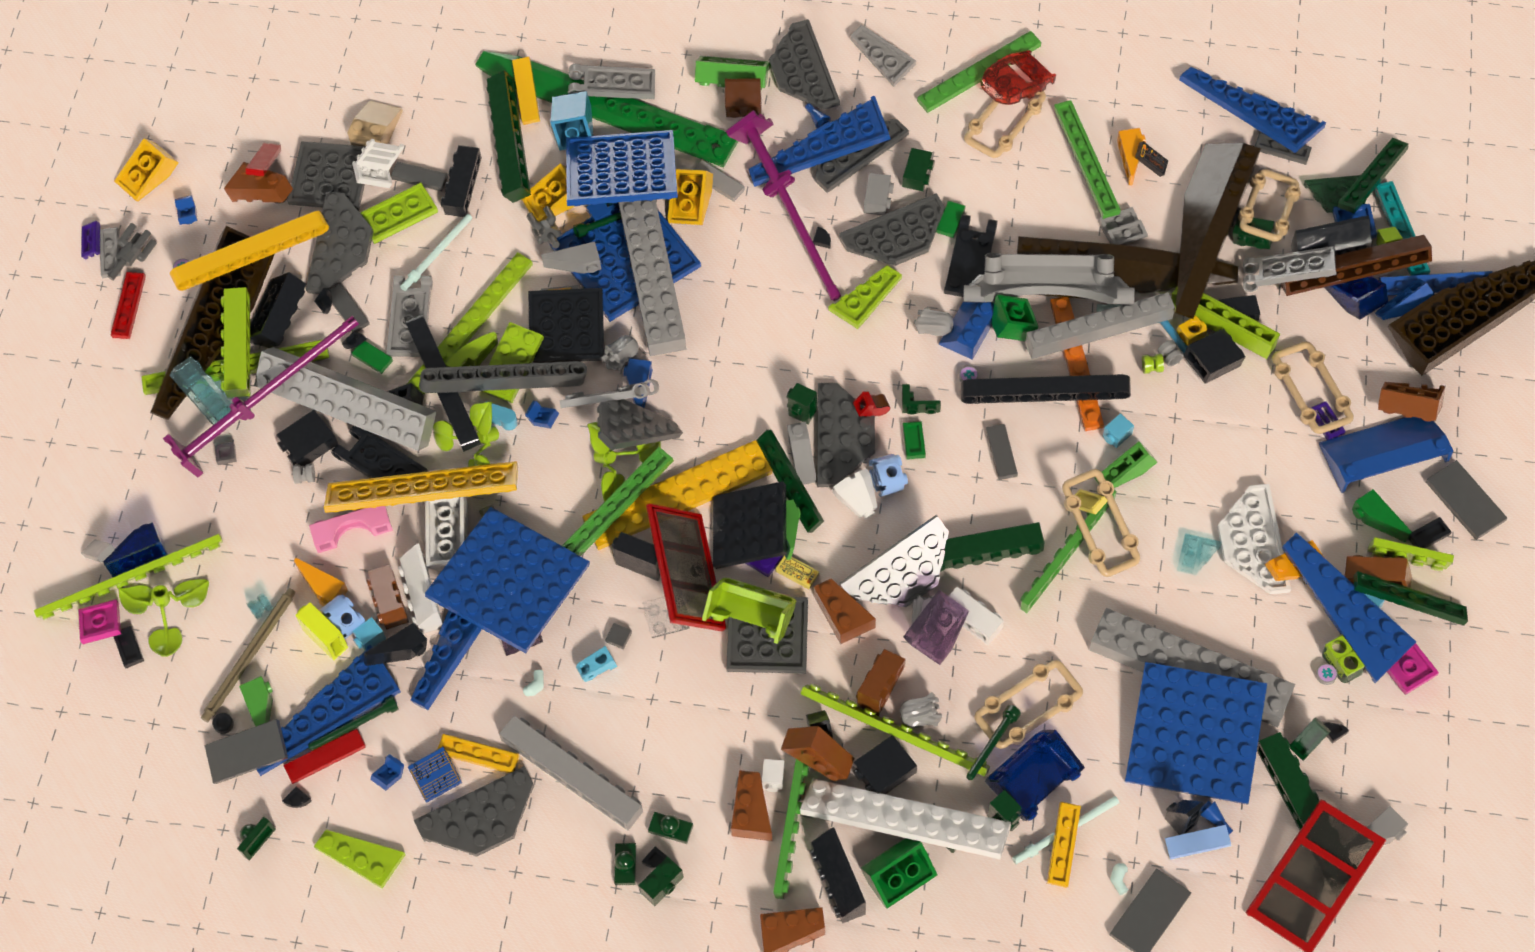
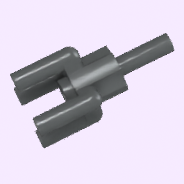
[527,206,561,248]
[107,223,157,281]

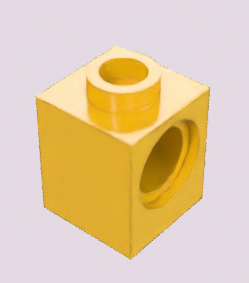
[1177,316,1207,346]

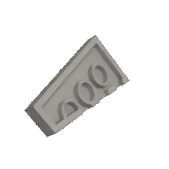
[851,25,916,87]

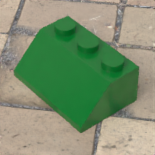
[860,838,938,909]

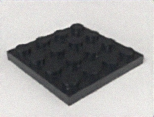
[528,288,604,363]
[713,481,787,569]

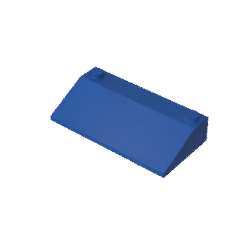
[1319,417,1454,493]

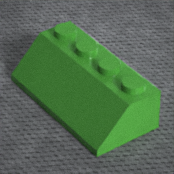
[695,56,769,90]

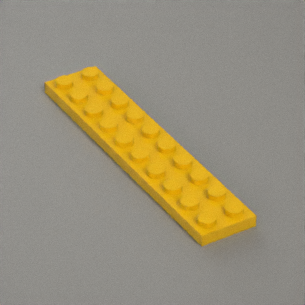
[582,440,772,550]
[324,461,519,513]

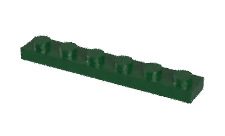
[1338,138,1409,214]
[756,430,824,533]
[1353,571,1468,626]

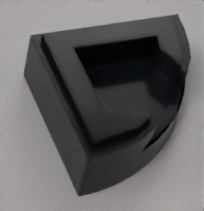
[813,227,831,249]
[314,288,332,314]
[342,332,367,349]
[1324,722,1349,744]
[282,786,312,808]
[642,846,667,868]

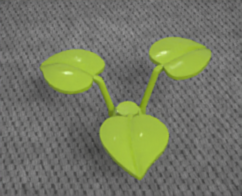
[433,402,499,467]
[587,422,661,502]
[119,579,209,657]

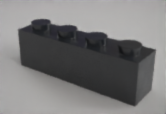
[441,145,482,217]

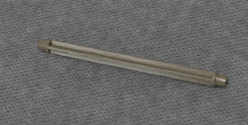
[201,588,296,722]

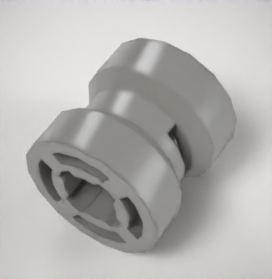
[1158,340,1184,366]
[293,463,315,484]

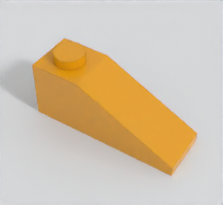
[1117,128,1146,185]
[294,558,348,606]

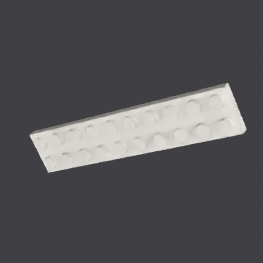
[800,778,1011,859]

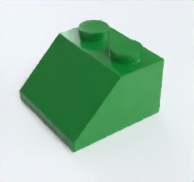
[992,295,1039,341]

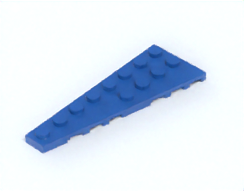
[1179,67,1326,153]
[749,96,891,187]
[1282,532,1416,683]
[410,610,482,710]
[257,645,401,776]

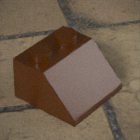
[725,78,762,118]

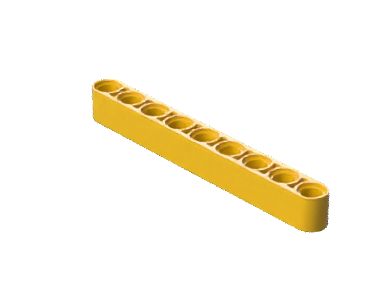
[170,211,329,291]

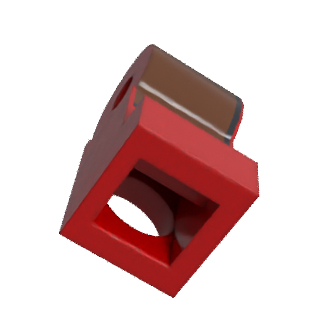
[853,391,891,416]

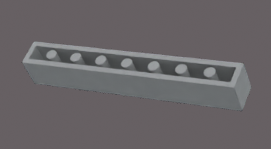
[1025,292,1175,359]
[499,716,643,831]

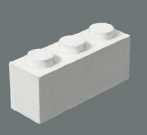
[941,587,1004,645]

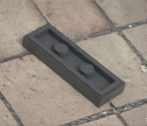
[1255,133,1312,165]
[391,162,448,191]
[329,283,370,332]
[986,424,1018,480]

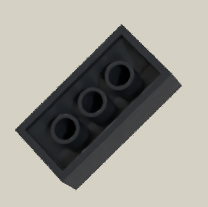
[1291,215,1372,256]
[250,272,306,348]
[809,827,866,924]

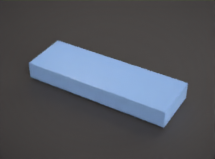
[1165,825,1231,860]

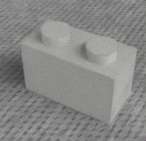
[864,173,894,215]

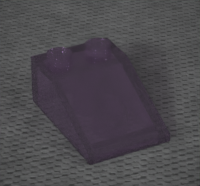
[903,590,969,665]

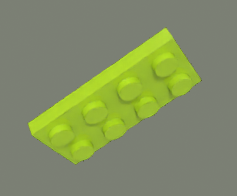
[360,183,438,244]
[483,322,544,403]
[1367,537,1454,571]

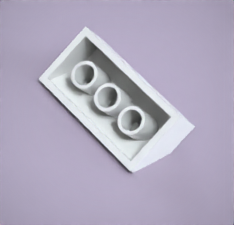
[425,496,469,572]
[398,544,443,634]

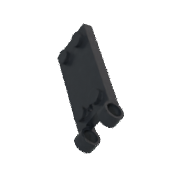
[944,214,998,297]
[331,425,428,478]

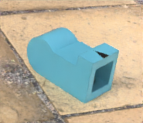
[492,403,518,431]
[576,646,617,682]

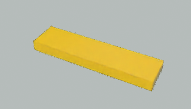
[512,57,540,125]
[437,734,520,774]
[1046,802,1081,888]

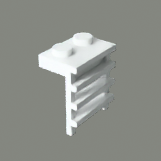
[352,139,404,188]

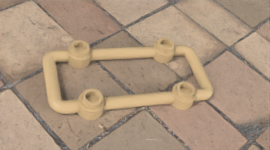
[964,77,1046,158]
[1238,169,1301,242]
[1272,342,1354,434]
[1062,469,1140,577]
[974,660,1083,749]

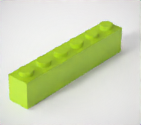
[1171,286,1280,359]
[221,287,250,398]

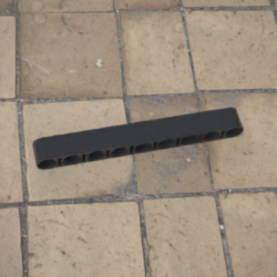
[405,314,481,452]
[961,374,1131,404]

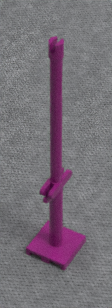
[726,110,841,301]
[163,316,359,478]

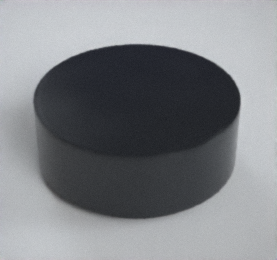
[212,713,234,734]

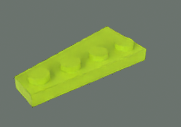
[828,265,902,329]
[314,830,406,889]

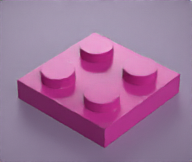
[78,599,121,644]
[1387,643,1439,695]

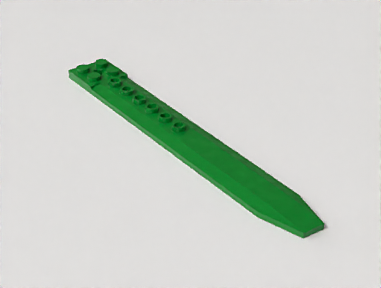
[475,51,738,168]

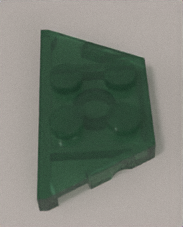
[1304,175,1367,213]

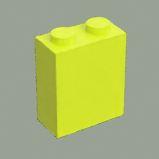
[295,602,348,661]

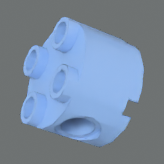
[869,454,908,497]
[320,594,365,639]

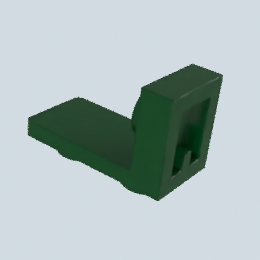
[902,384,941,415]

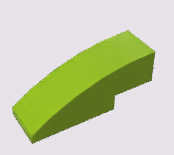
[445,332,499,367]

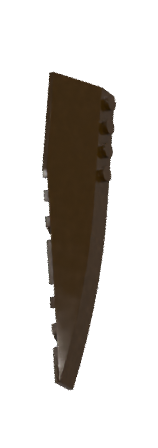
[1175,143,1261,319]
[150,226,275,420]
[1017,236,1238,299]
[1388,260,1535,376]

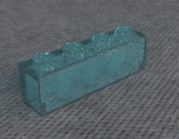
[170,357,232,425]

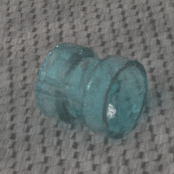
[246,593,273,620]

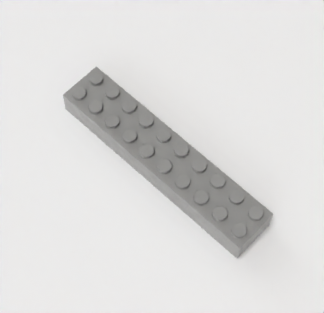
[618,200,687,356]
[254,347,437,451]
[1089,608,1295,727]

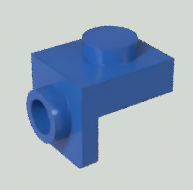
[175,195,198,225]
[525,400,559,429]
[370,754,404,791]

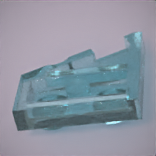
[1177,533,1221,575]

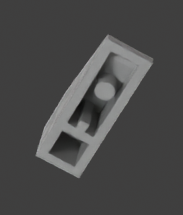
[541,242,601,274]
[787,422,817,485]
[1346,806,1408,854]

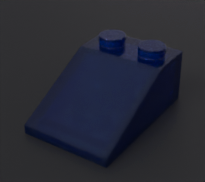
[1324,276,1388,320]
[103,522,168,577]

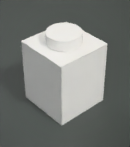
[762,759,785,792]

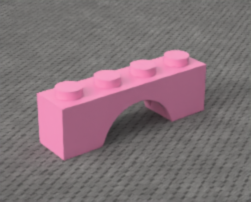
[309,506,393,553]

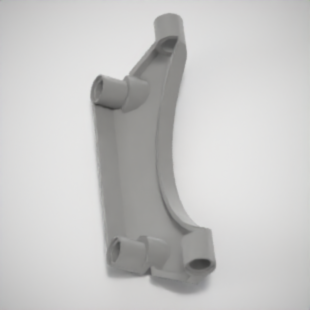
[964,253,1135,305]

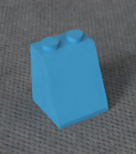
[550,91,594,151]

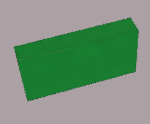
[936,201,966,238]
[352,341,393,374]
[903,421,926,459]

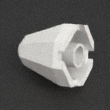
[832,469,877,519]

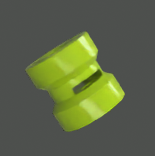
[1142,354,1164,374]

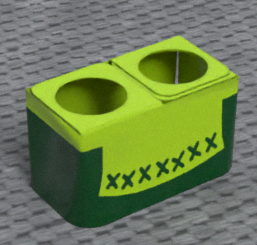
[1322,635,1365,683]

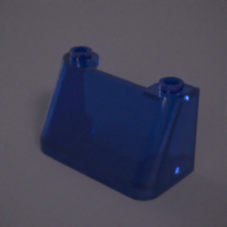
[985,730,1085,821]

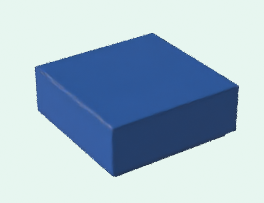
[586,203,611,221]

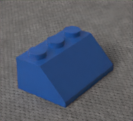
[939,301,994,360]

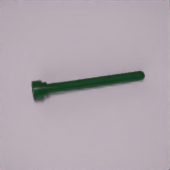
[573,212,621,239]
[308,696,399,751]
[966,705,1021,781]

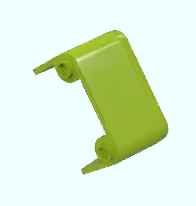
[702,578,796,644]

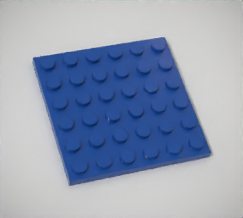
[566,130,678,206]
[550,202,701,322]
[425,507,590,654]
[1125,662,1267,805]

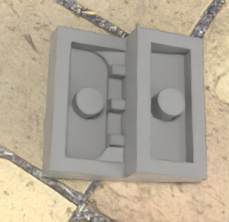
[1098,207,1148,245]

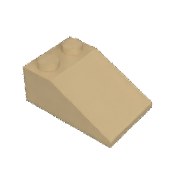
[347,101,403,146]

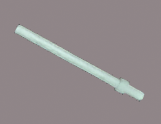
[400,214,472,291]
[1012,796,1119,864]

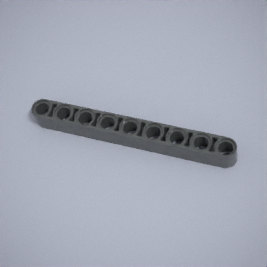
[419,361,587,393]

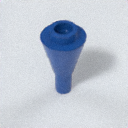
[805,103,831,128]
[1201,801,1233,834]

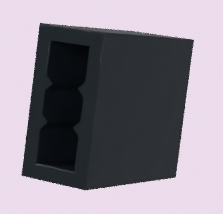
[1183,328,1246,384]
[276,410,338,466]
[612,532,660,581]
[853,735,917,794]

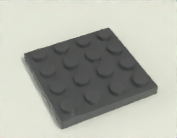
[287,141,366,211]
[726,597,808,674]

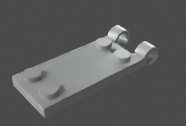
[568,64,655,99]
[1243,246,1336,292]
[387,275,433,357]
[560,379,659,408]

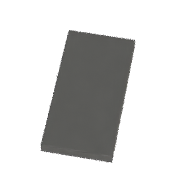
[1426,460,1507,540]
[204,719,288,784]
[1109,868,1192,952]

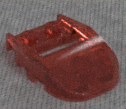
[980,50,1056,105]

